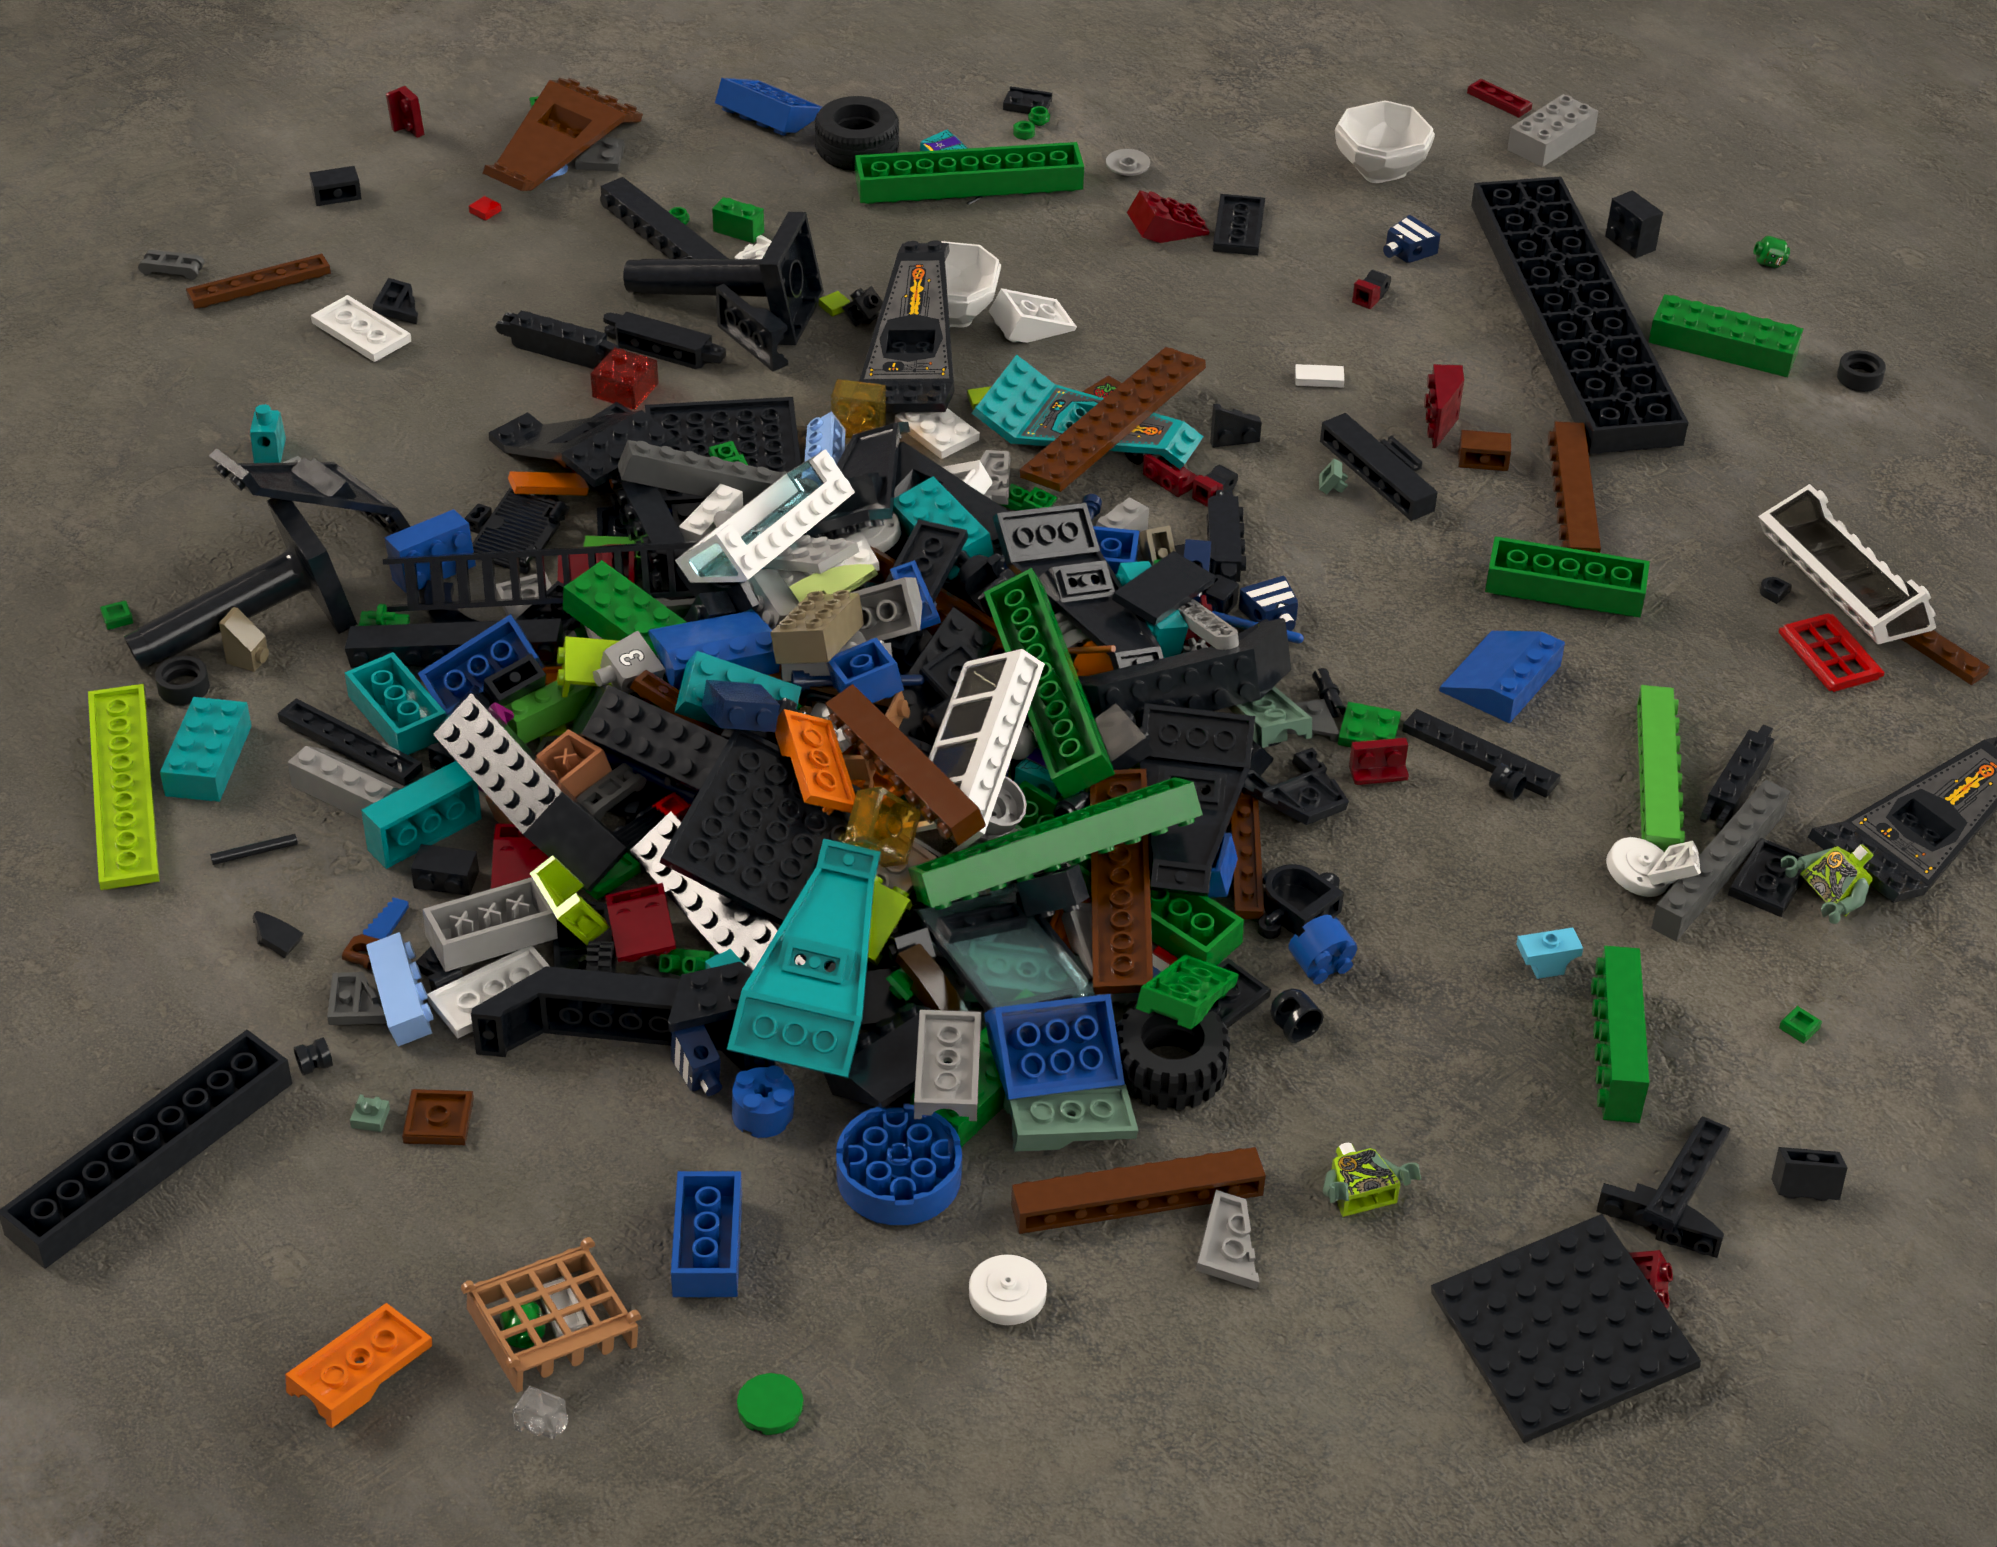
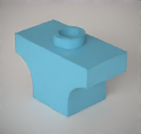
[1516,928,1583,979]

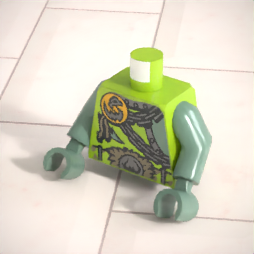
[1781,844,1874,924]
[1322,1143,1422,1217]

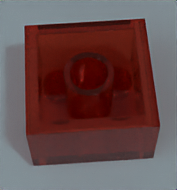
[590,347,659,410]

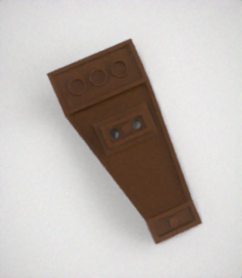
[482,77,643,191]

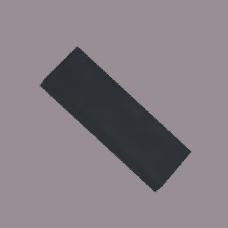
[936,902,1028,944]

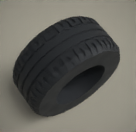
[815,96,899,171]

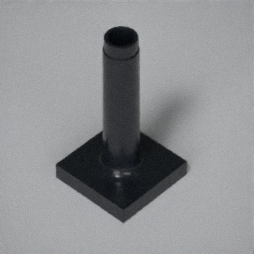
[623,212,824,345]
[124,498,358,670]

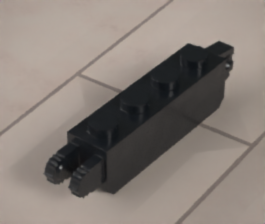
[495,310,621,369]
[603,312,726,369]
[1206,490,1246,582]
[1700,725,1775,829]

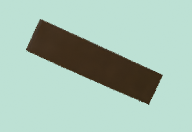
[895,943,968,1011]

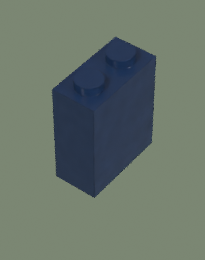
[702,680,780,732]

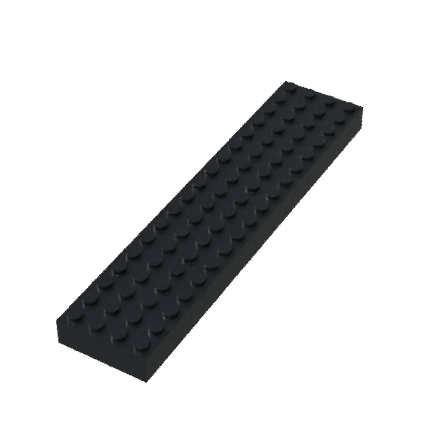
[1471,176,1689,454]

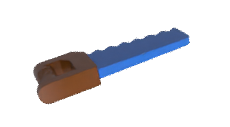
[342,897,409,970]

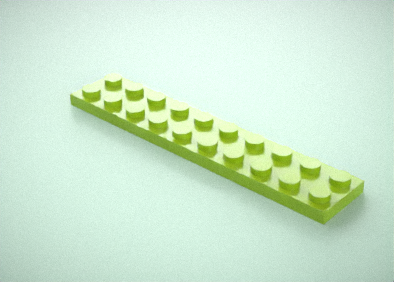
[88,684,160,890]

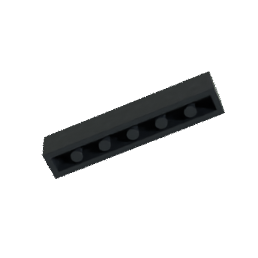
[1320,413,1438,521]

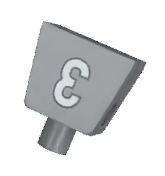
[593,631,665,694]

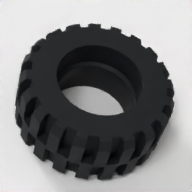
[1116,1004,1230,1111]

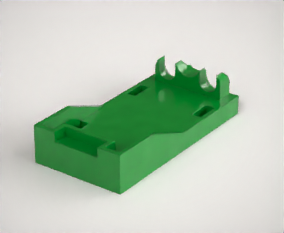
[1136,954,1239,1029]

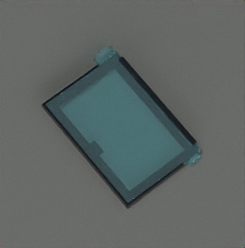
[913,881,1097,1012]

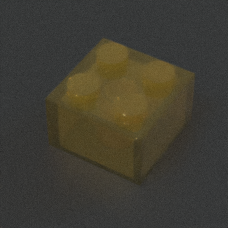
[831,379,886,439]
[843,786,921,868]

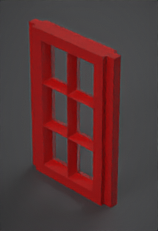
[1778,613,1885,692]

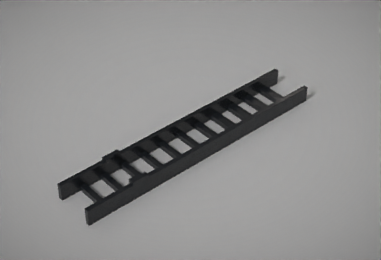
[382,541,699,612]

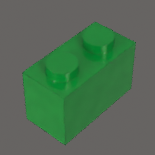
[712,197,764,244]

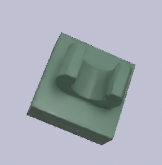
[1319,458,1348,494]
[350,1094,390,1132]

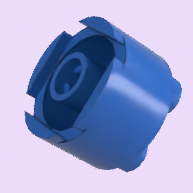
[1288,915,1357,984]
[732,1066,794,1138]

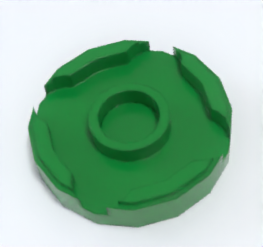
[737,1373,804,1435]

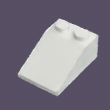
[989,288,1077,343]

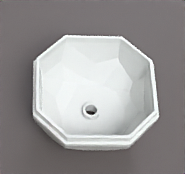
[1335,101,1435,183]
[941,241,1001,327]

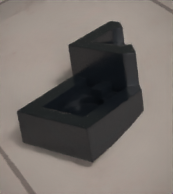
[252,911,304,958]

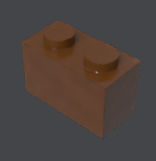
[1458,430,1511,471]

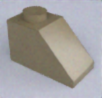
[1139,525,1175,566]
[219,607,269,672]

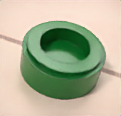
[1013,121,1035,140]

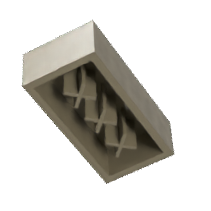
[770,590,864,664]

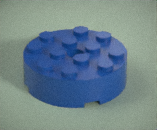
[836,1104,962,1225]

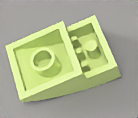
[790,564,878,603]

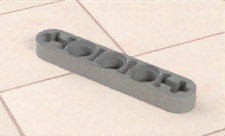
[1178,599,1239,650]

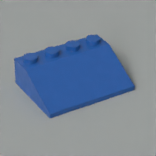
[715,78,822,135]
[648,610,780,690]
[1439,631,1565,724]
[984,994,1125,1100]

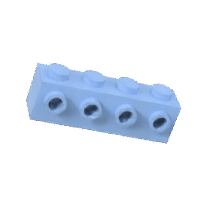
[803,411,846,485]
[366,932,434,1046]

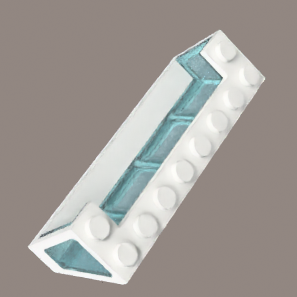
[675,449,855,583]

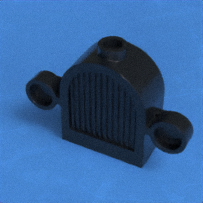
[1258,864,1344,939]

